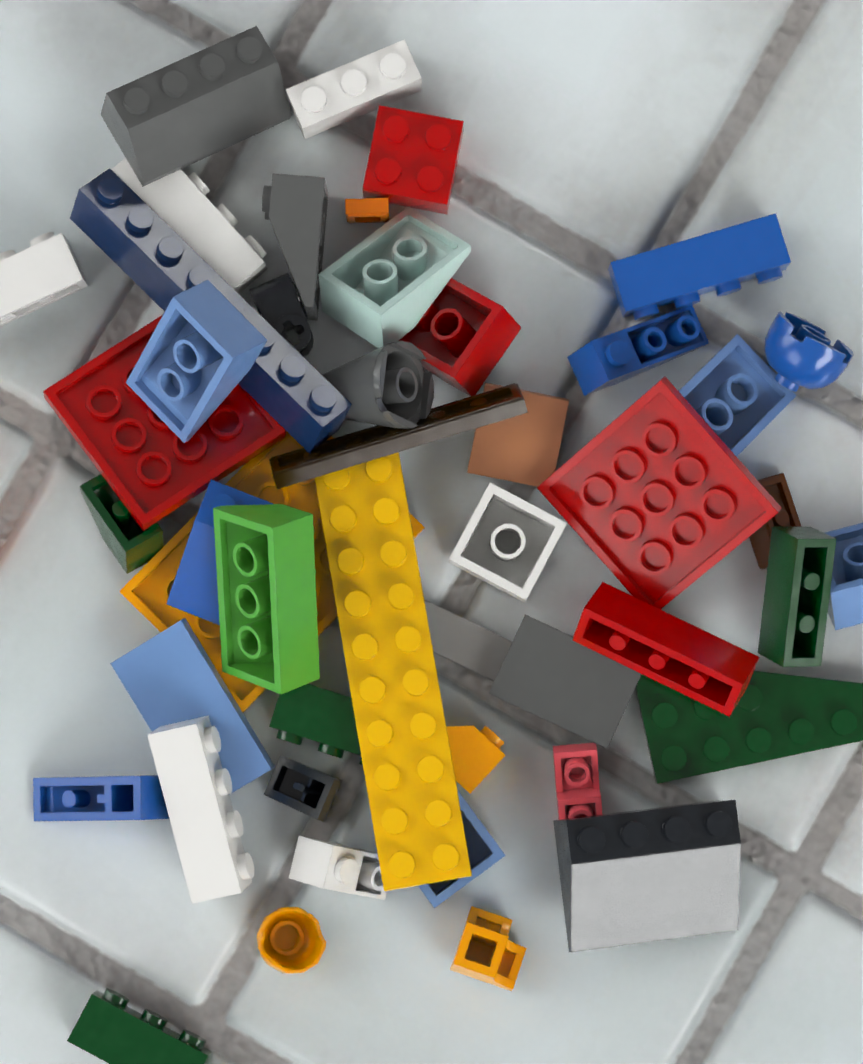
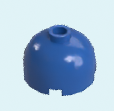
[764,311,854,392]

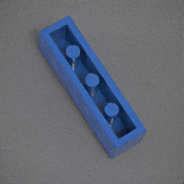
[608,213,791,321]

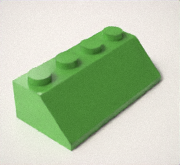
[213,504,320,694]

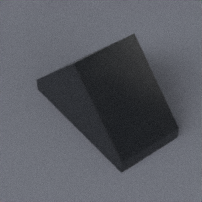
[264,755,343,822]

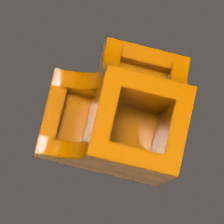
[450,906,526,991]

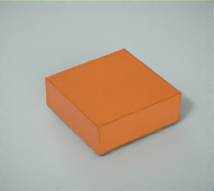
[345,198,389,224]

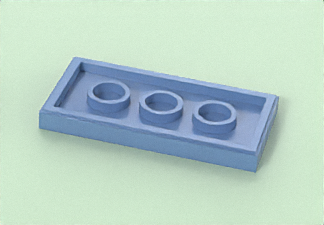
[110,618,275,795]

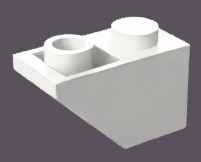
[289,836,387,900]

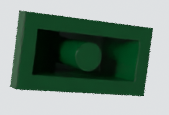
[80,474,164,574]

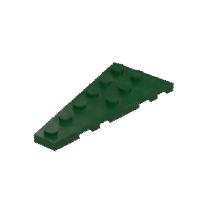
[635,671,863,784]

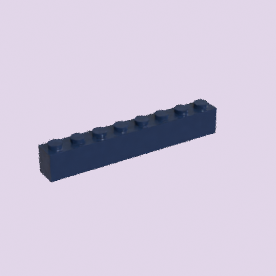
[70,168,352,453]

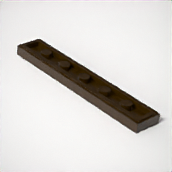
[269,383,528,489]

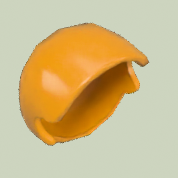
[257,907,326,973]

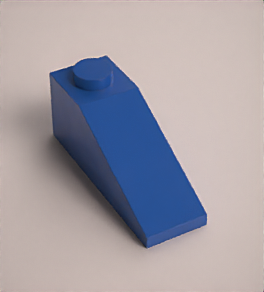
[33,775,169,821]

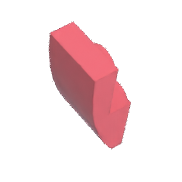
[553,742,602,820]

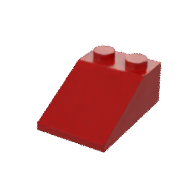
[397,278,521,396]

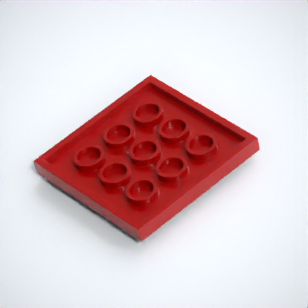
[43,315,286,531]
[537,376,781,609]

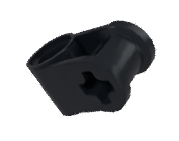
[249,273,314,357]

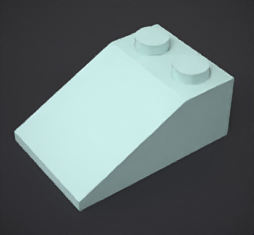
[318,206,471,348]

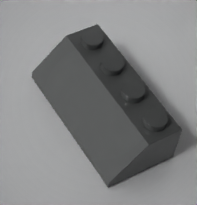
[101,26,292,187]

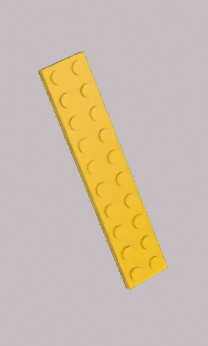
[315,452,472,892]

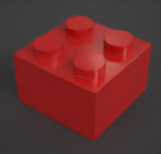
[363,105,464,215]

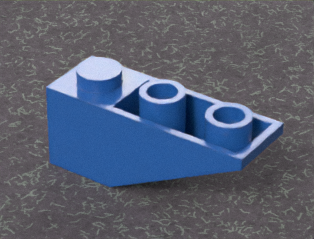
[567,305,709,396]

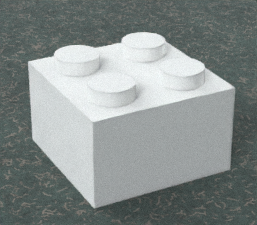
[449,482,567,603]

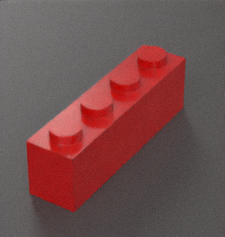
[572,582,760,717]

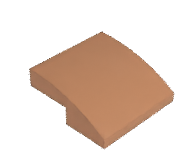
[467,382,569,487]

